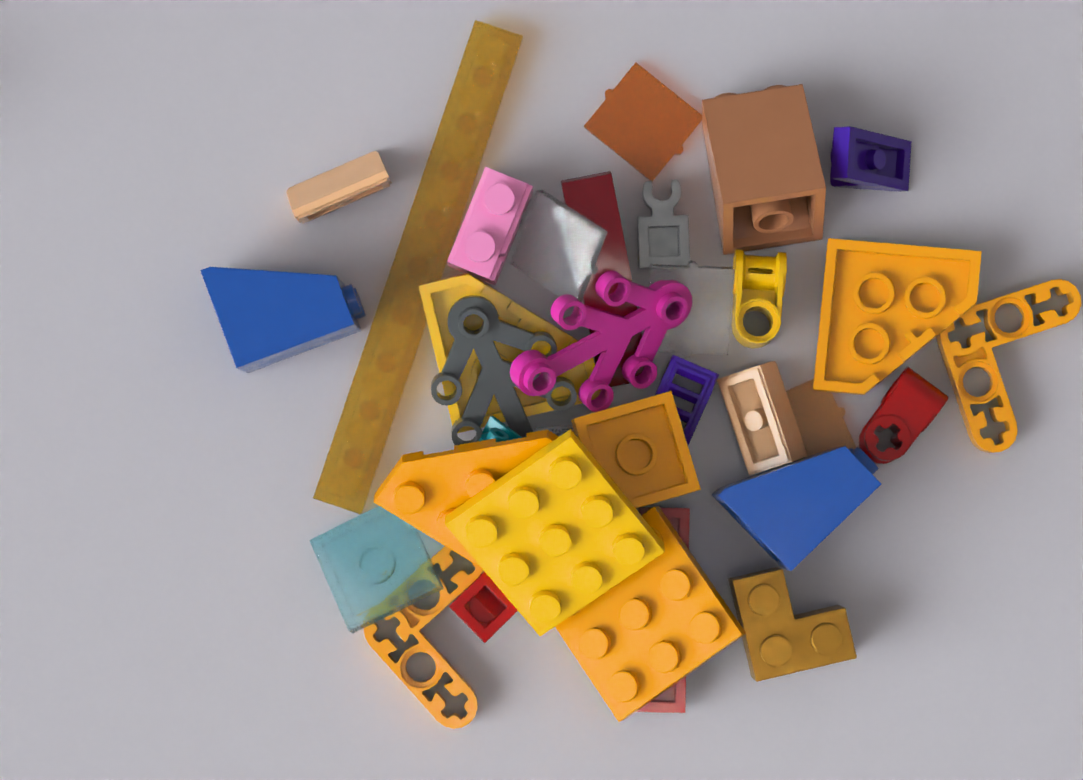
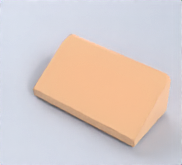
[286,151,392,224]
[717,361,807,475]

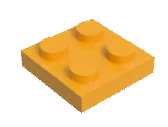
[571,391,701,509]

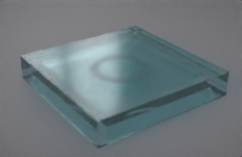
[309,506,444,633]

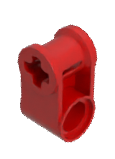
[859,366,949,464]

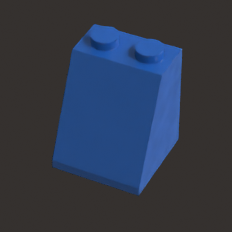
[200,267,366,373]
[712,446,881,571]

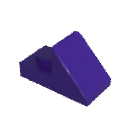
[830,126,912,192]

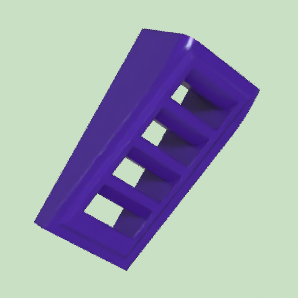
[654,355,719,445]

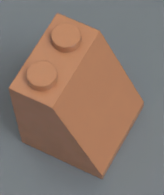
[702,84,826,255]

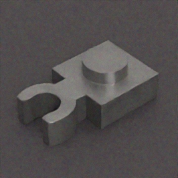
[637,180,690,269]

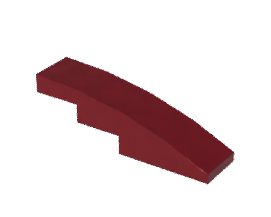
[561,171,644,387]

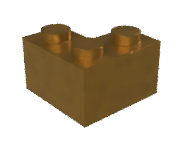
[728,567,857,682]

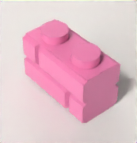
[447,167,533,285]

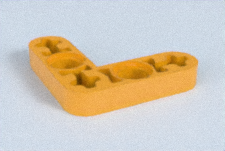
[936,279,1082,453]
[364,546,483,729]

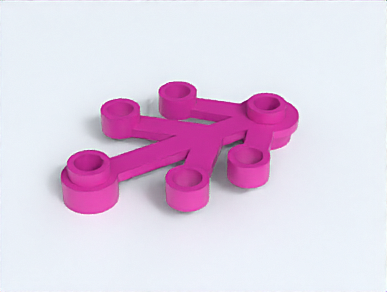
[510,271,692,412]

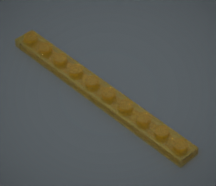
[313,20,523,514]

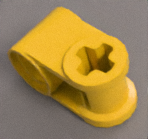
[731,249,787,349]

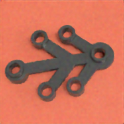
[431,295,577,445]

